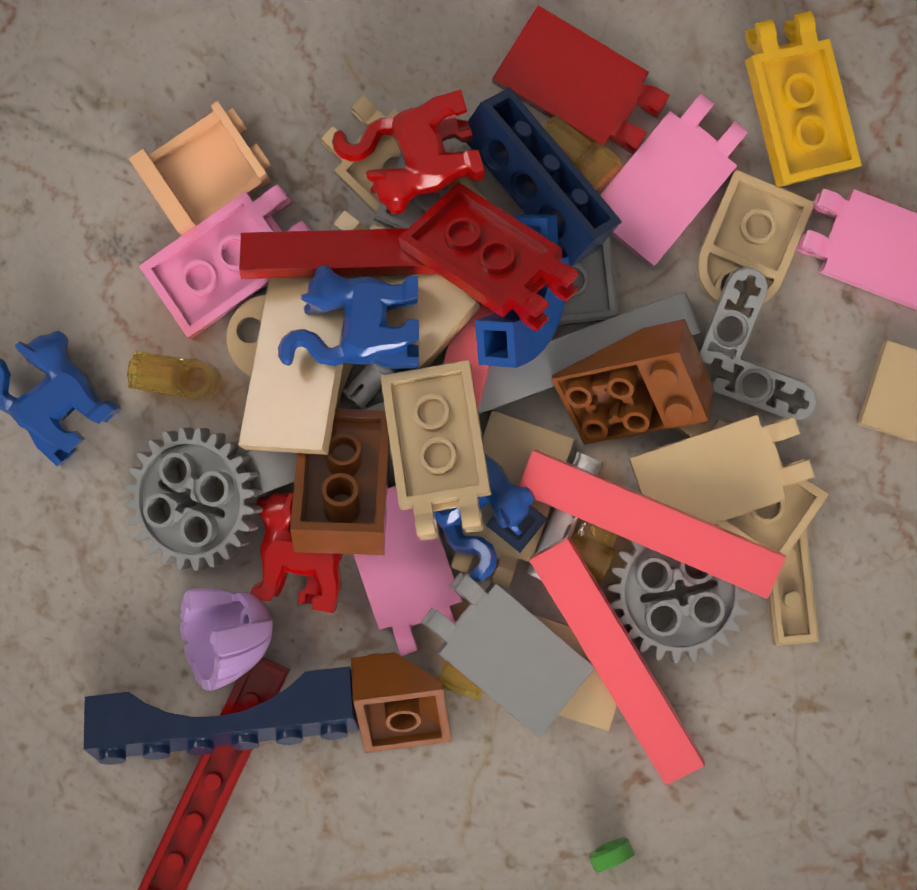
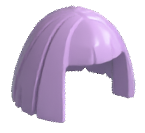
[180,588,273,691]

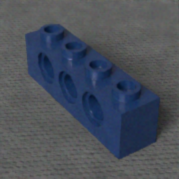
[466,88,622,266]

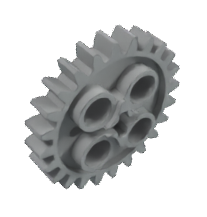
[124,427,263,571]
[606,540,752,664]

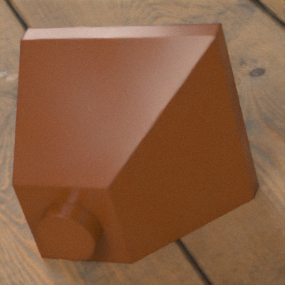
[351,652,452,753]

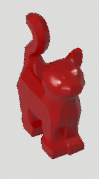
[332,89,485,215]
[251,491,343,613]

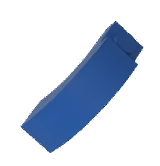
[475,214,569,368]

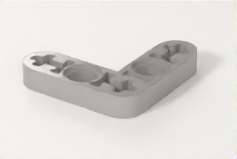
[698,267,816,421]

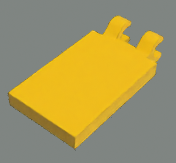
[744,11,862,188]

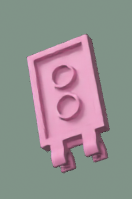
[600,93,748,268]
[139,184,311,339]
[796,189,917,310]
[353,486,462,656]

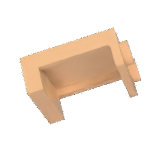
[128,101,272,235]

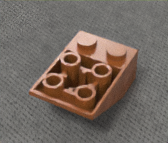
[551,319,714,445]

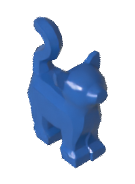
[278,265,419,369]
[0,330,121,466]
[435,453,535,581]

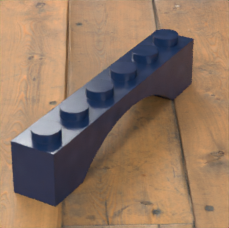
[83,666,359,765]

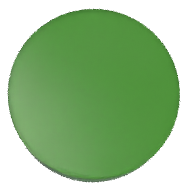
[588,837,635,872]

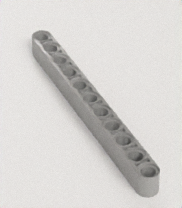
[239,292,701,496]

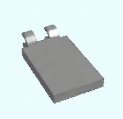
[421,573,594,738]

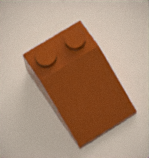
[290,409,389,555]

